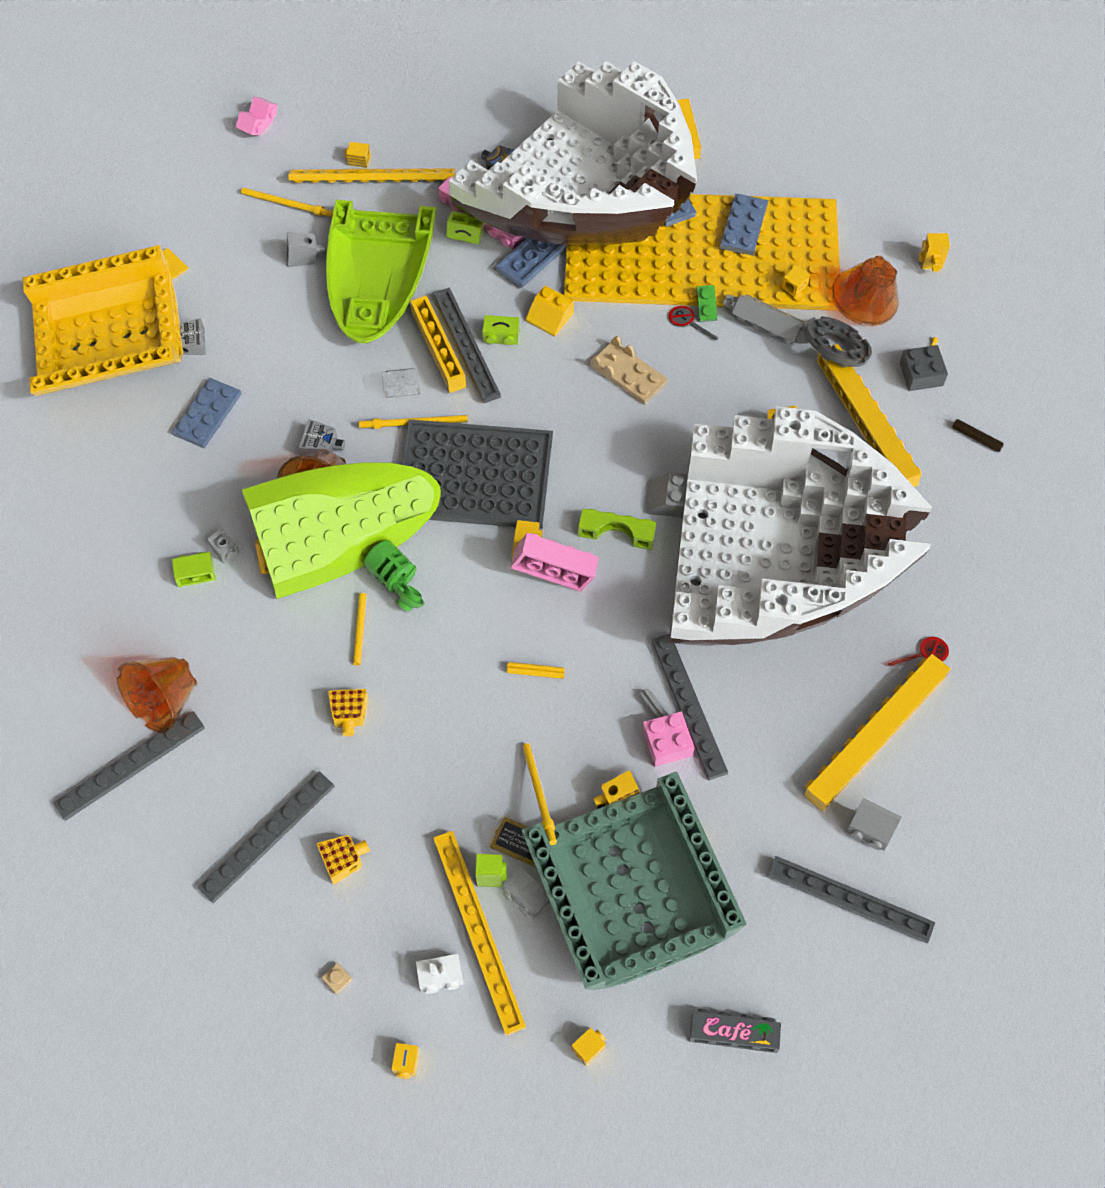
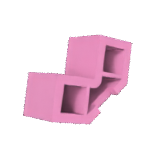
[236,97,278,135]

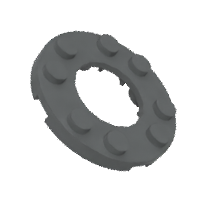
[804,316,872,367]

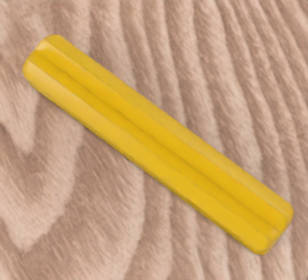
[507,662,565,679]

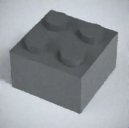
[899,345,948,391]

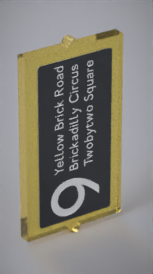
[490,817,536,868]

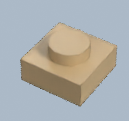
[321,963,353,995]

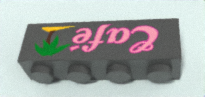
[689,1009,781,1053]

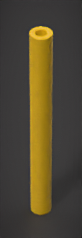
[353,593,367,666]

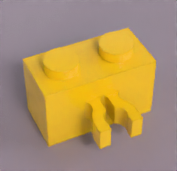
[918,233,950,272]

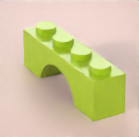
[578,508,657,550]

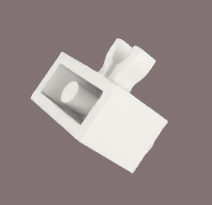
[416,954,464,994]

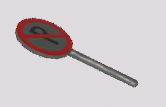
[669,306,718,340]

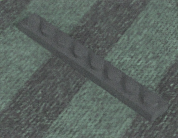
[434,287,501,403]
[652,634,728,780]
[54,711,205,821]
[198,771,335,904]
[767,856,935,943]

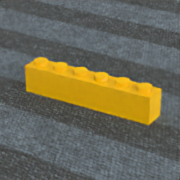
[410,295,466,393]

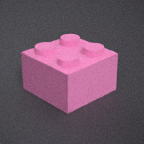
[642,711,695,767]

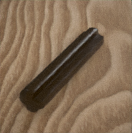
[952,419,1004,452]

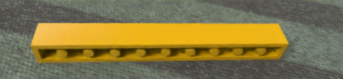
[817,344,922,487]
[804,654,951,812]

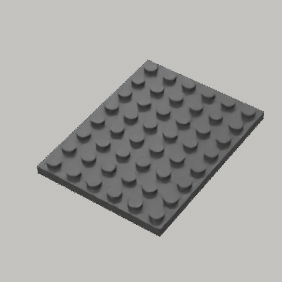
[402,419,553,529]

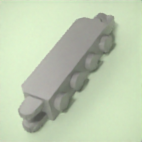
[723,294,808,344]

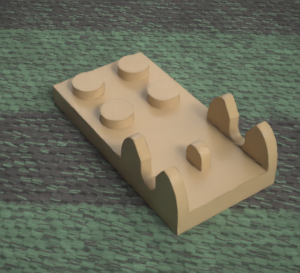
[590,336,668,405]

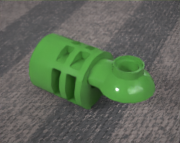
[364,540,425,611]

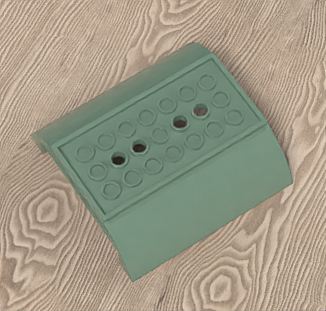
[521,771,747,990]

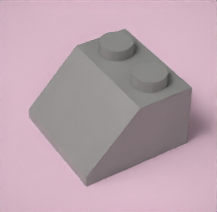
[646,473,688,518]
[846,798,902,851]

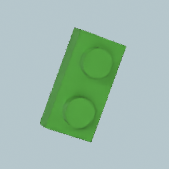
[697,285,717,322]

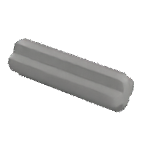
[640,689,668,718]

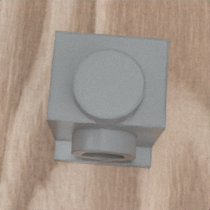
[207,528,239,562]

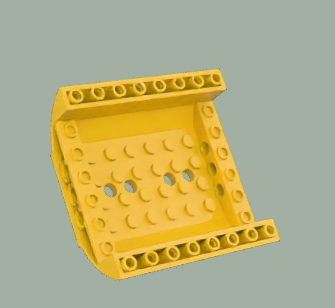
[23,245,184,396]

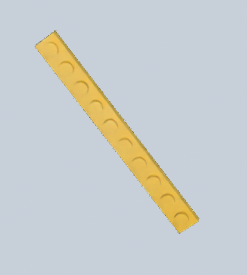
[288,168,456,183]
[433,830,526,1036]

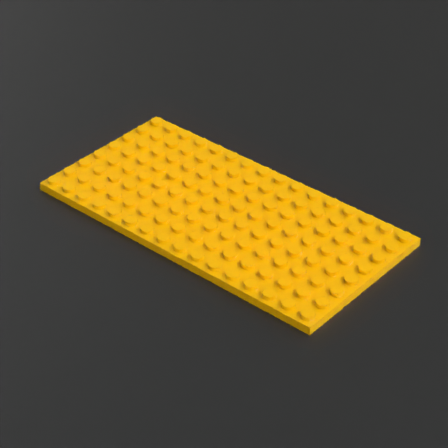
[564,194,841,311]

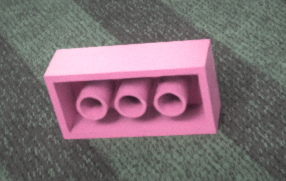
[511,533,599,592]

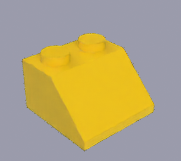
[526,285,574,337]

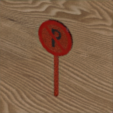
[888,637,949,666]

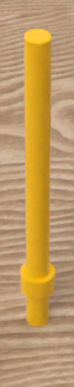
[241,187,333,218]
[359,415,468,429]
[522,743,557,845]

